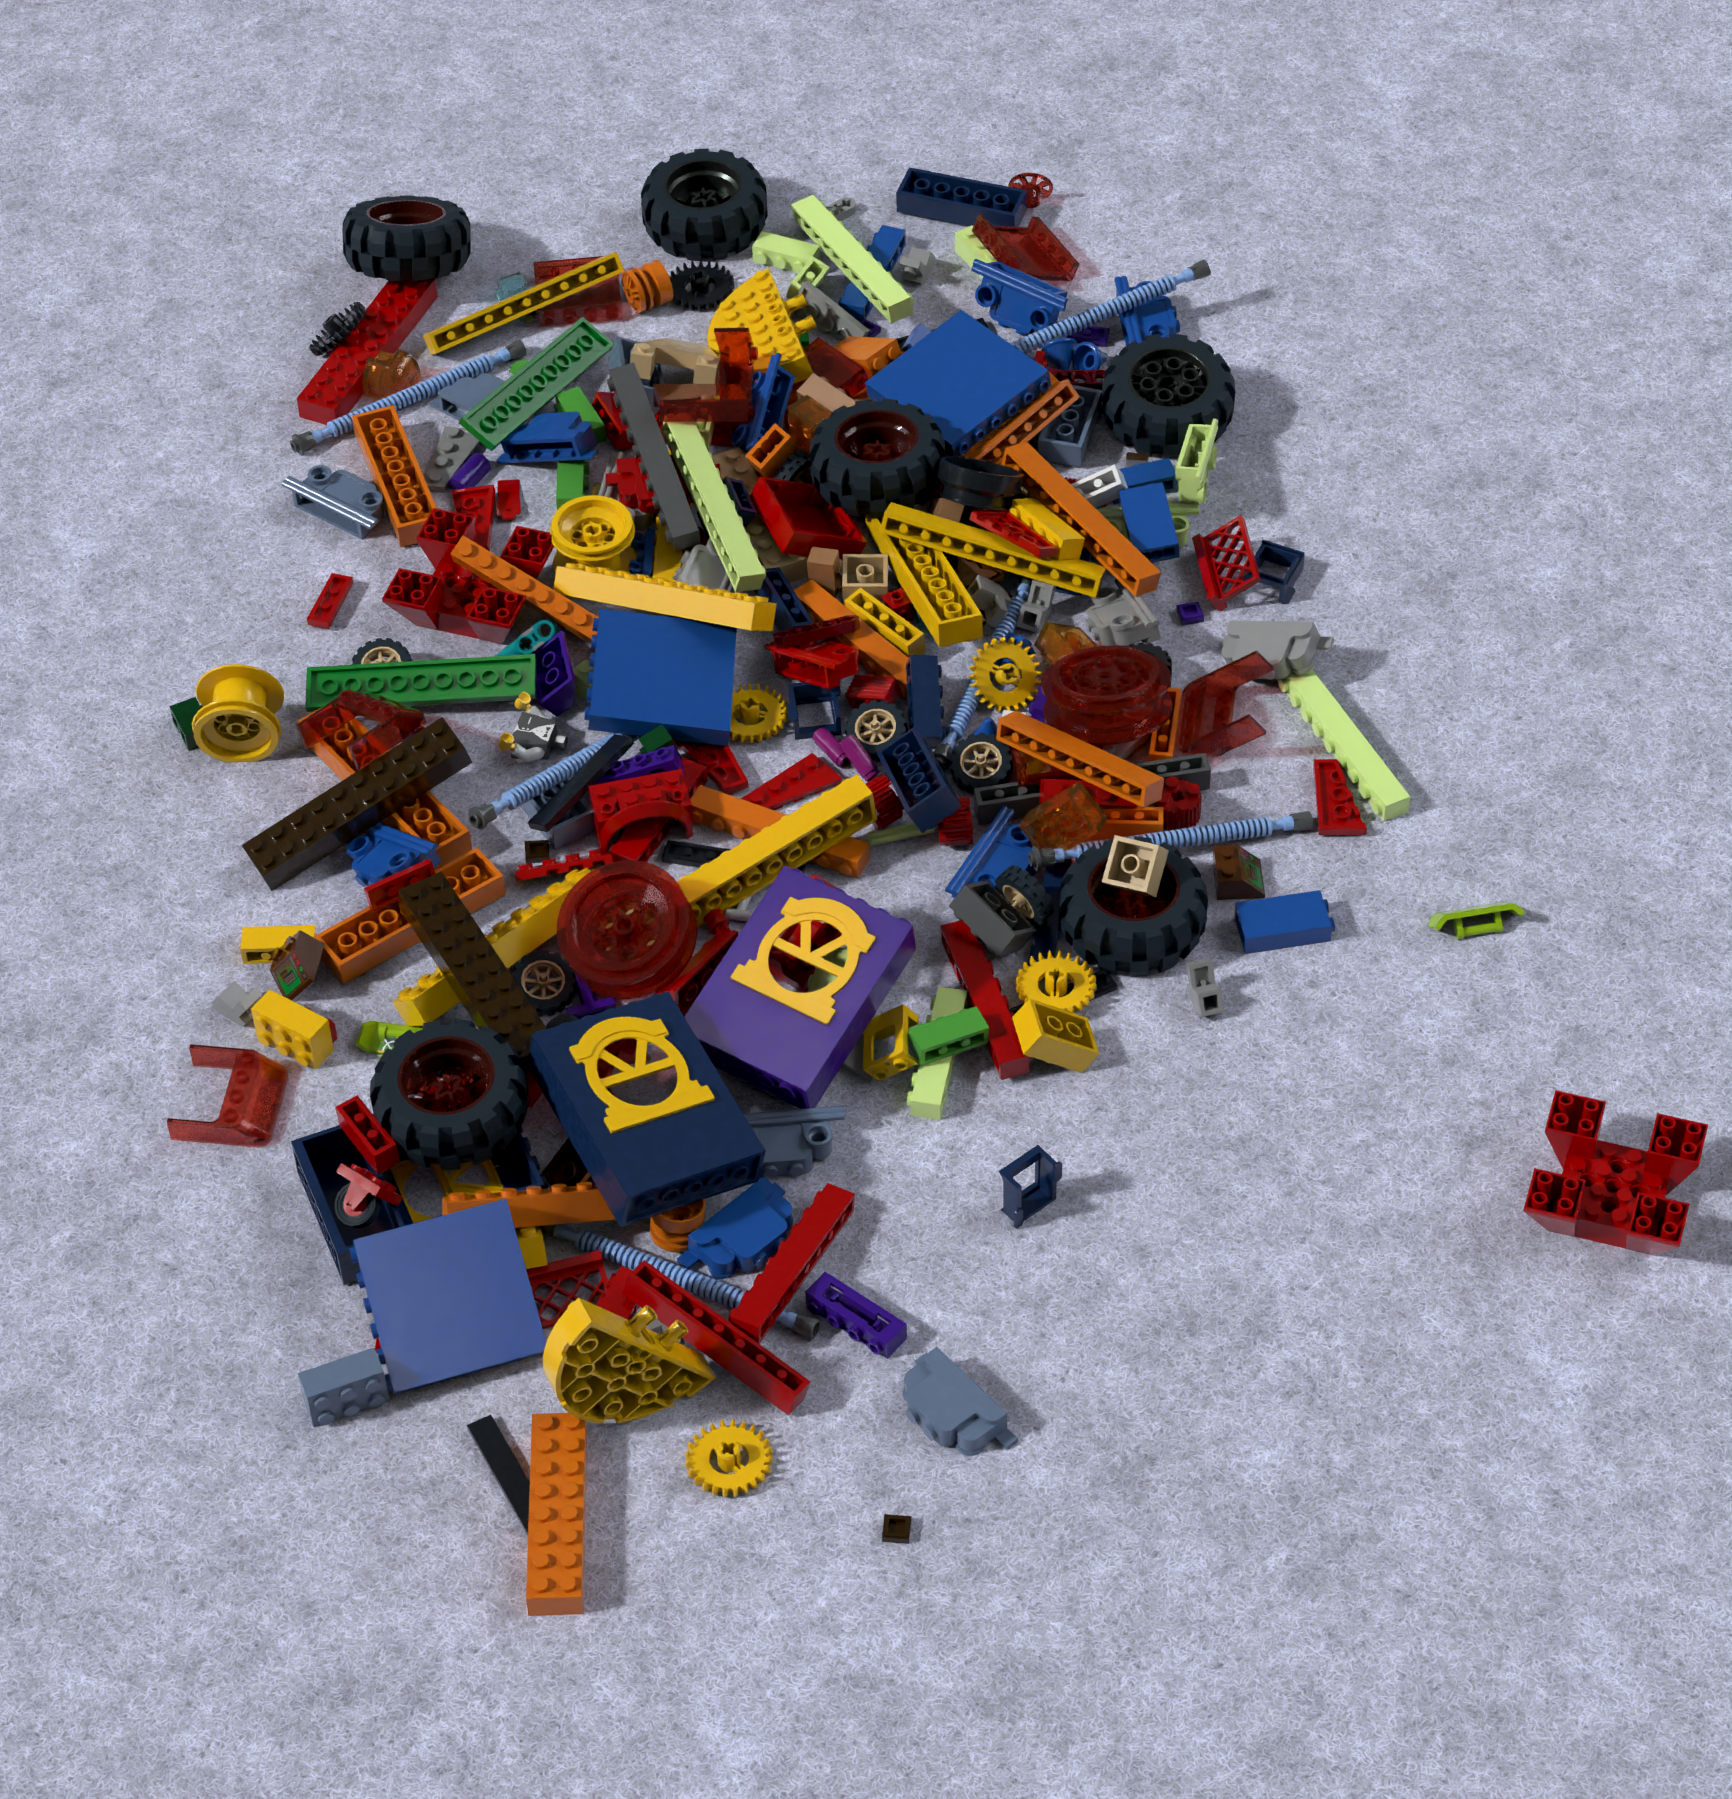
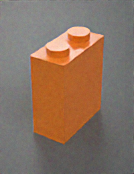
[745,424,799,478]

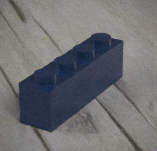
[754,567,814,631]
[906,654,945,748]

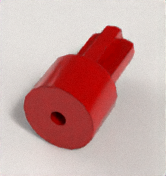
[703,908,731,935]

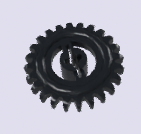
[669,260,735,311]
[309,302,366,356]

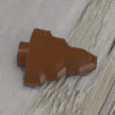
[952,557,1006,590]

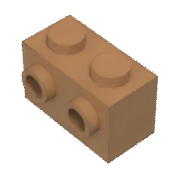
[807,547,842,598]

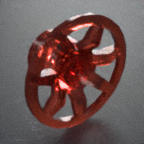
[1008,173,1053,208]

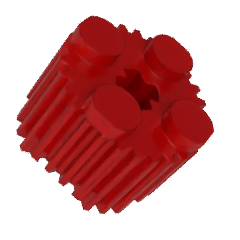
[866,775,904,830]
[1154,776,1202,831]
[938,797,973,847]

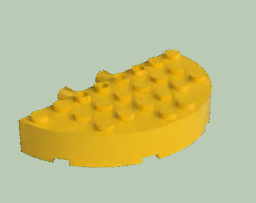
[707,268,817,387]
[543,1298,716,1424]

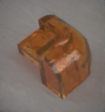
[363,349,421,400]

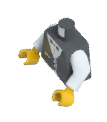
[499,692,568,763]

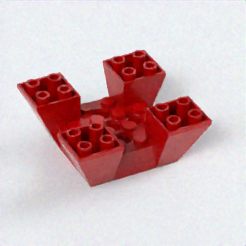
[382,508,554,644]
[1523,1090,1708,1255]

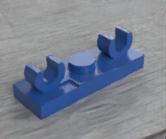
[628,528,655,576]

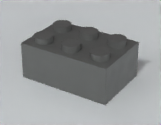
[949,880,1037,956]

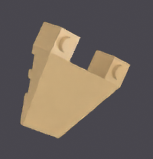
[630,338,720,391]

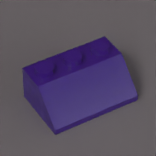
[532,631,576,716]

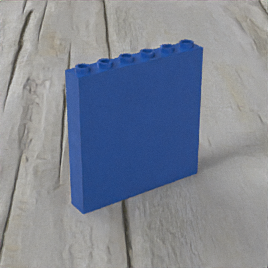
[865,310,1051,456]
[584,609,737,746]
[349,1199,546,1395]

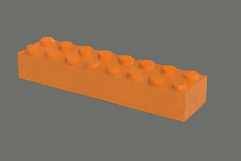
[352,405,437,547]
[314,847,506,984]
[526,1413,588,1616]

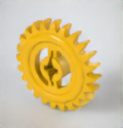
[968,637,1042,712]
[729,683,788,743]
[1016,950,1097,1013]
[685,1419,773,1497]

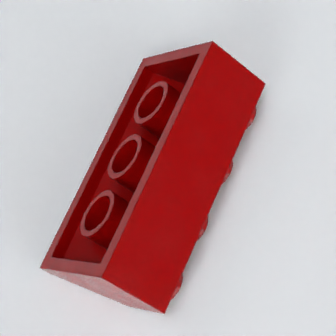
[654,930,738,1016]

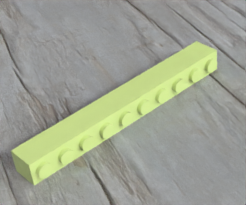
[791,195,914,324]
[661,412,766,592]
[1276,669,1410,821]

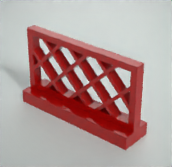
[1192,515,1261,611]
[526,1250,609,1329]

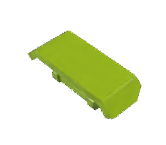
[1428,902,1526,940]
[355,1020,423,1055]

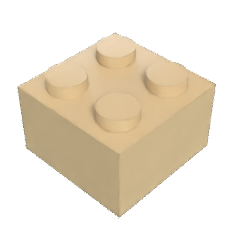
[842,554,888,606]
[1102,835,1169,898]

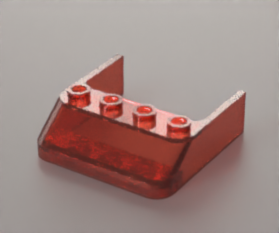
[1175,650,1274,757]
[296,690,426,770]
[167,1044,289,1148]

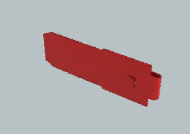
[496,479,521,521]

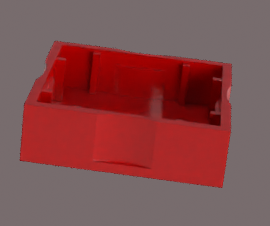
[750,476,868,561]

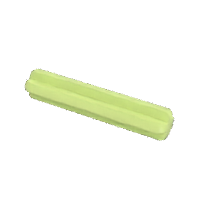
[866,823,936,846]

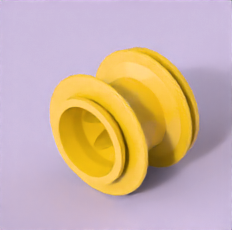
[550,495,636,575]
[192,664,284,763]

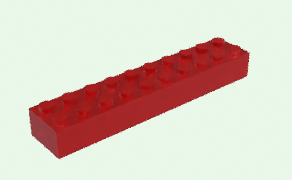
[297,278,438,425]

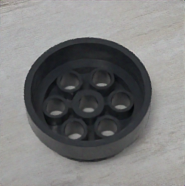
[937,456,1024,510]

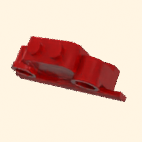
[605,454,721,513]
[764,640,859,689]

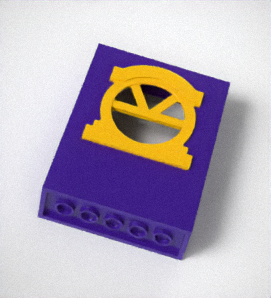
[684,865,916,1109]

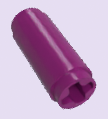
[813,728,851,769]
[839,734,879,782]

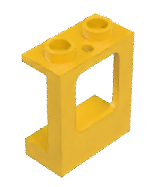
[863,1004,918,1081]

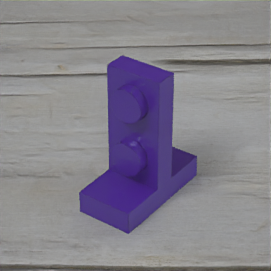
[565,965,616,1019]

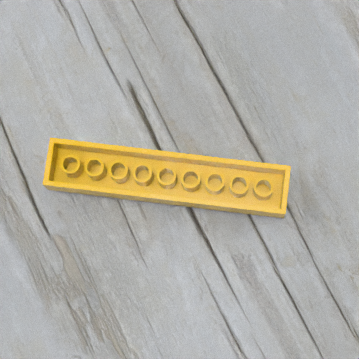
[866,508,983,647]
[553,562,776,631]
[654,774,877,935]
[392,868,613,1026]

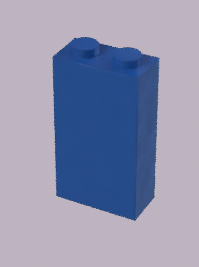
[1119,482,1180,563]
[1234,890,1335,954]

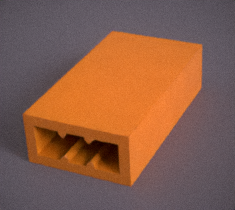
[819,336,902,379]

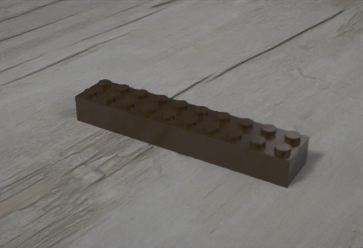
[242,717,473,891]
[398,872,547,1074]

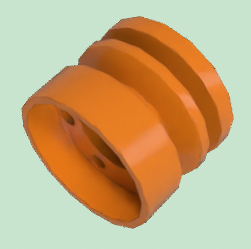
[622,260,673,314]
[650,1199,706,1252]

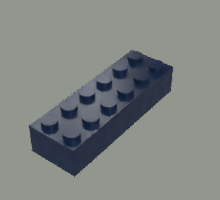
[896,167,1027,235]
[877,726,961,833]

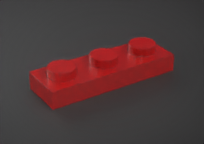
[307,573,354,629]
[364,859,436,912]

